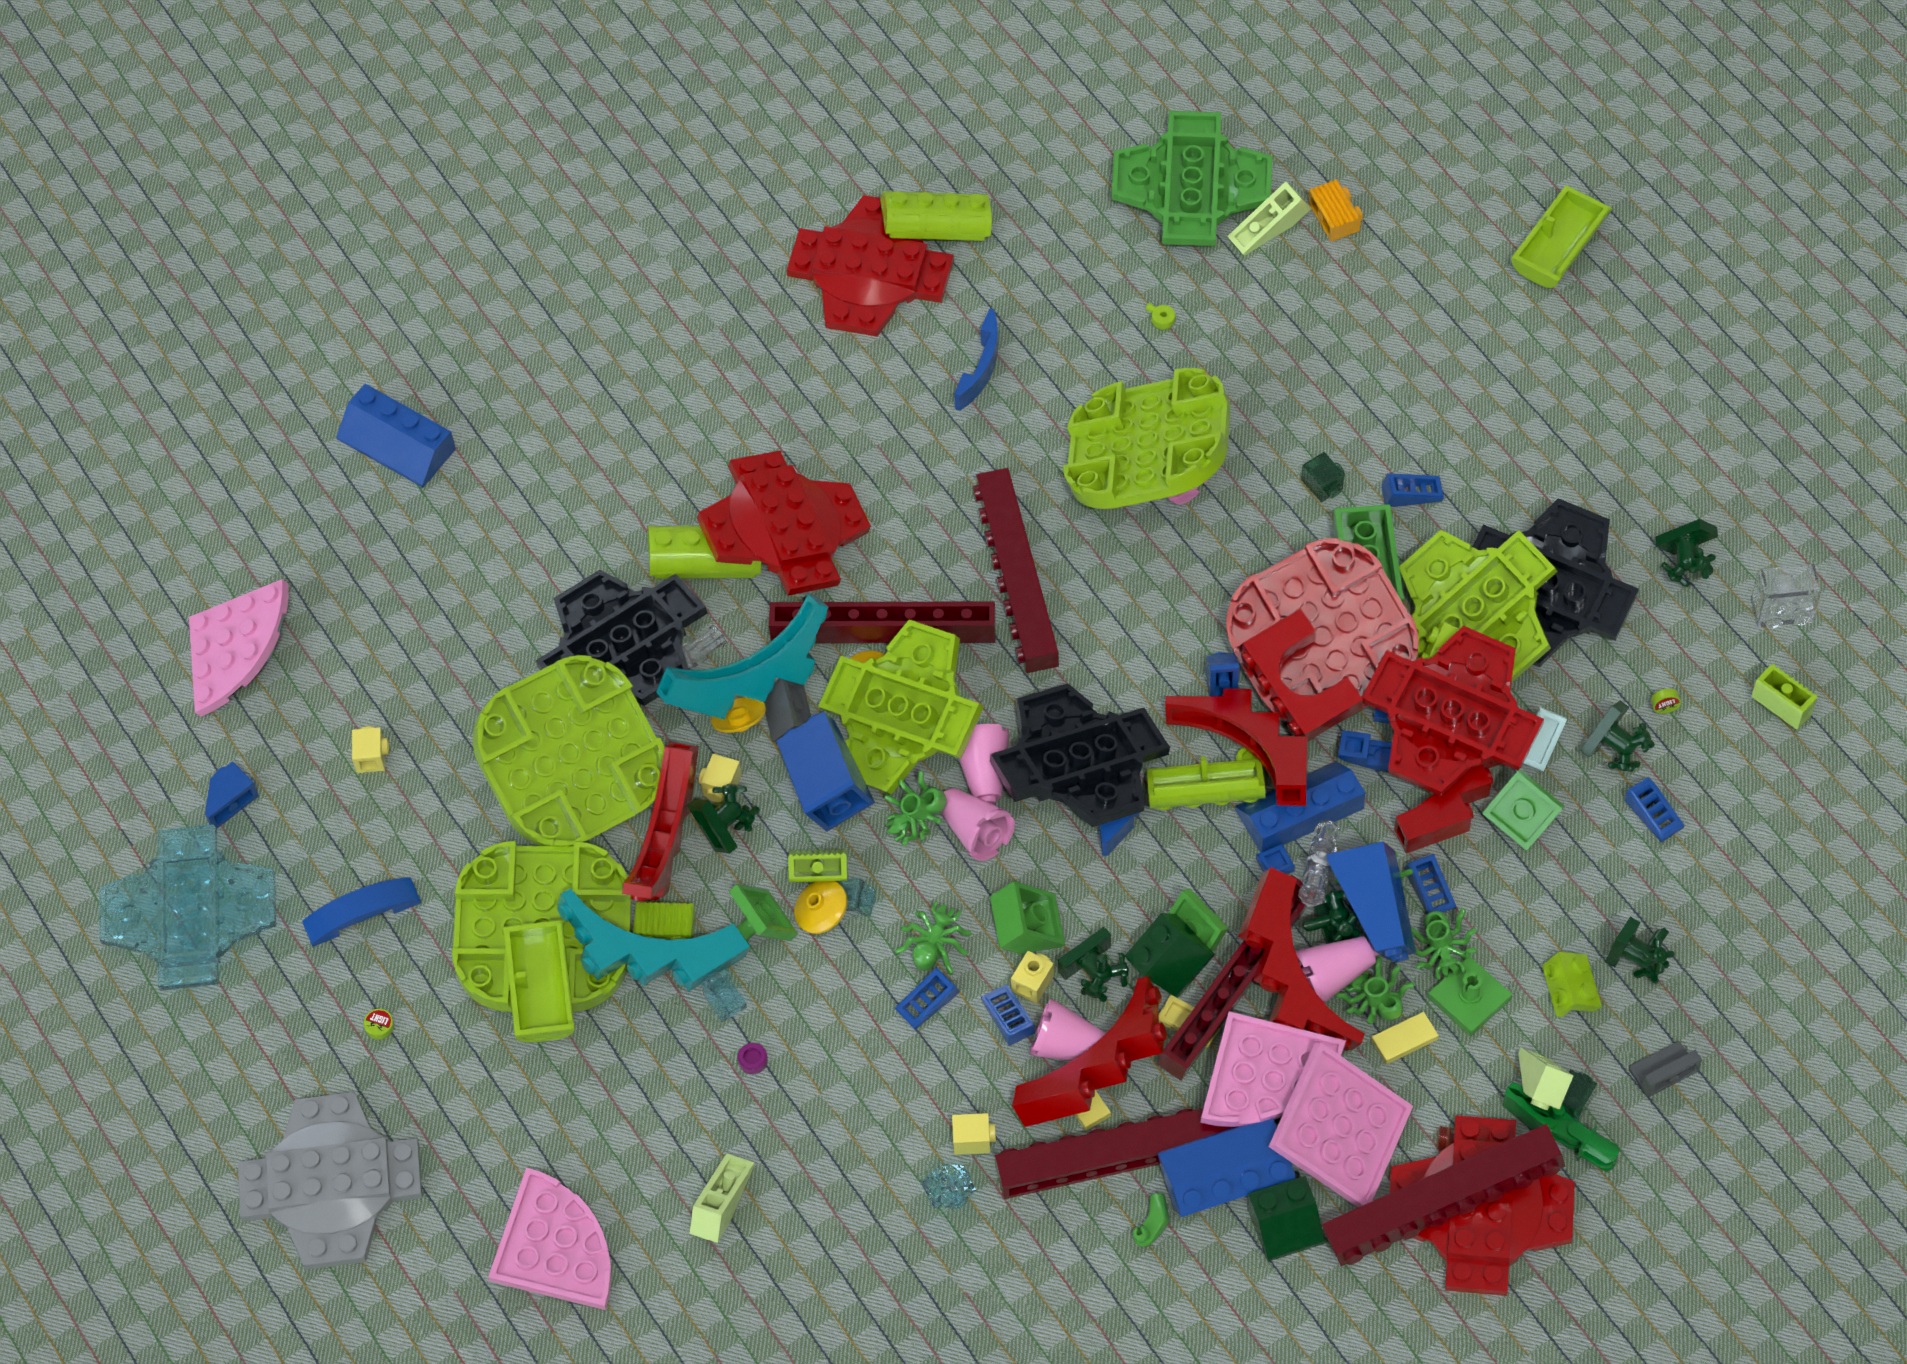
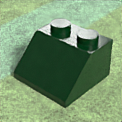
[1125,913,1215,998]
[1247,1176,1325,1262]

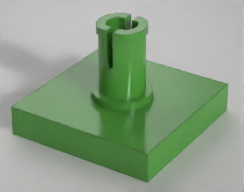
[1482,769,1565,851]
[729,884,798,941]
[1169,888,1229,952]
[1428,956,1513,1037]

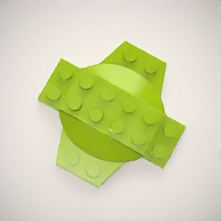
[1399,530,1558,682]
[818,620,984,795]

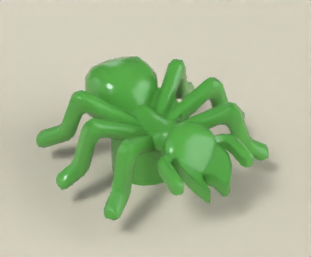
[884,771,947,846]
[895,901,972,975]
[1411,908,1477,980]
[1335,957,1414,1024]

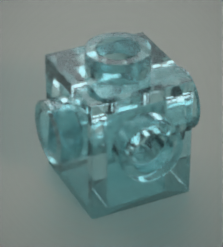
[921,1164,976,1209]

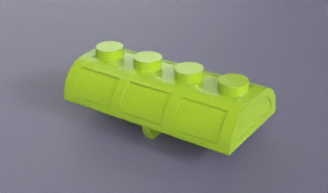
[1511,185,1612,288]
[880,191,992,241]
[647,525,761,579]
[1147,756,1266,810]
[503,920,575,1043]

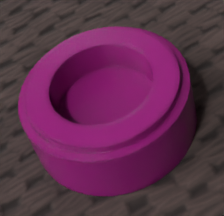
[737,1043,768,1074]

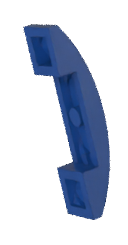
[954,309,998,411]
[1338,730,1392,772]
[302,877,421,947]

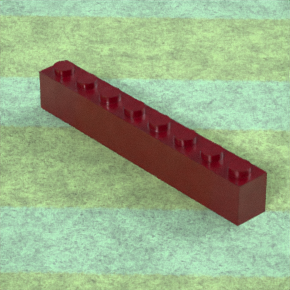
[972,468,1059,673]
[769,601,996,644]
[1157,875,1316,1081]
[995,1108,1234,1199]
[1322,1124,1565,1266]

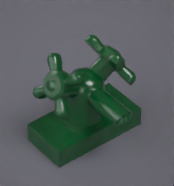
[1655,519,1718,587]
[1580,700,1655,772]
[687,784,760,854]
[1303,890,1360,944]
[1605,916,1675,984]
[1058,927,1129,1002]

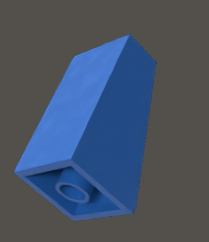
[776,711,875,832]
[1326,841,1416,962]

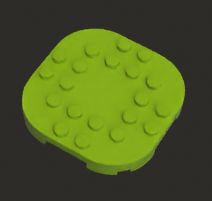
[1063,368,1231,509]
[473,655,664,847]
[452,841,631,1012]

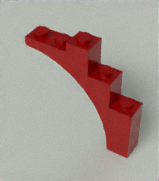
[1165,689,1308,806]
[622,742,699,901]
[1394,761,1501,854]
[1238,867,1365,1051]
[1012,976,1167,1127]

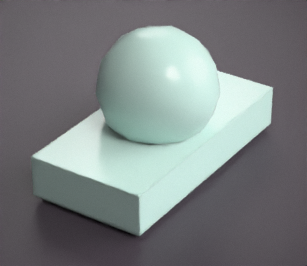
[1524,707,1567,772]

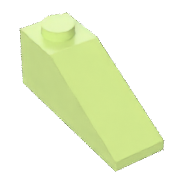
[1227,182,1312,256]
[1518,1047,1573,1110]
[689,1153,754,1243]

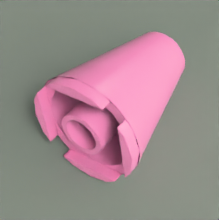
[958,724,1009,805]
[941,788,1015,861]
[1296,936,1379,1003]
[1029,998,1106,1061]

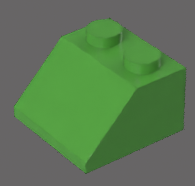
[990,881,1065,954]

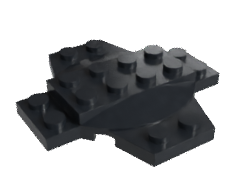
[1472,498,1639,667]
[536,570,708,706]
[990,683,1170,827]

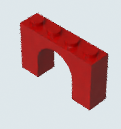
[1241,608,1363,741]

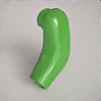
[1133,1193,1169,1247]

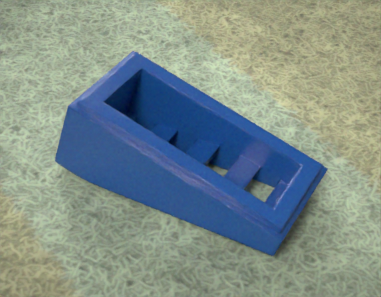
[1382,473,1444,507]
[1625,777,1685,843]
[1404,854,1457,914]
[894,967,960,1030]
[981,984,1035,1046]

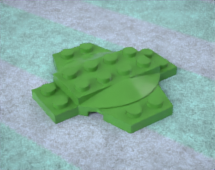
[1112,111,1272,246]

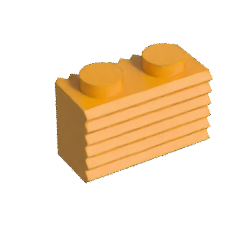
[1308,179,1363,242]

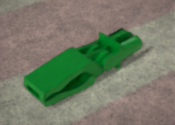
[1502,1082,1619,1171]

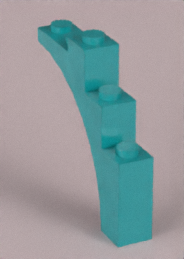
[656,593,828,719]
[557,888,750,992]

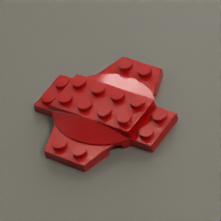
[786,195,954,337]
[697,451,871,596]
[1362,626,1544,796]
[1389,1115,1575,1296]

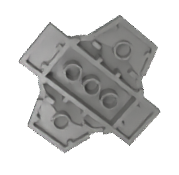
[238,1092,423,1270]

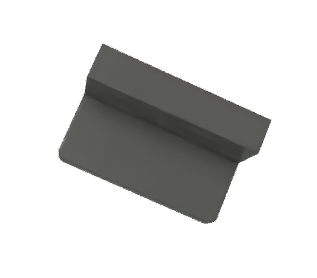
[764,679,811,742]
[1629,1041,1702,1098]

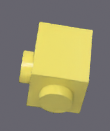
[352,726,390,773]
[699,754,742,802]
[1011,951,1054,1004]
[952,1113,996,1155]

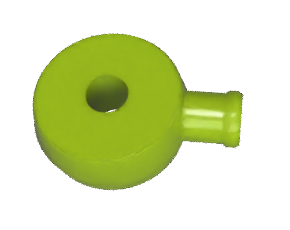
[1145,303,1176,330]

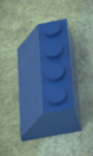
[336,384,456,488]
[1235,761,1366,853]
[1157,1118,1296,1217]

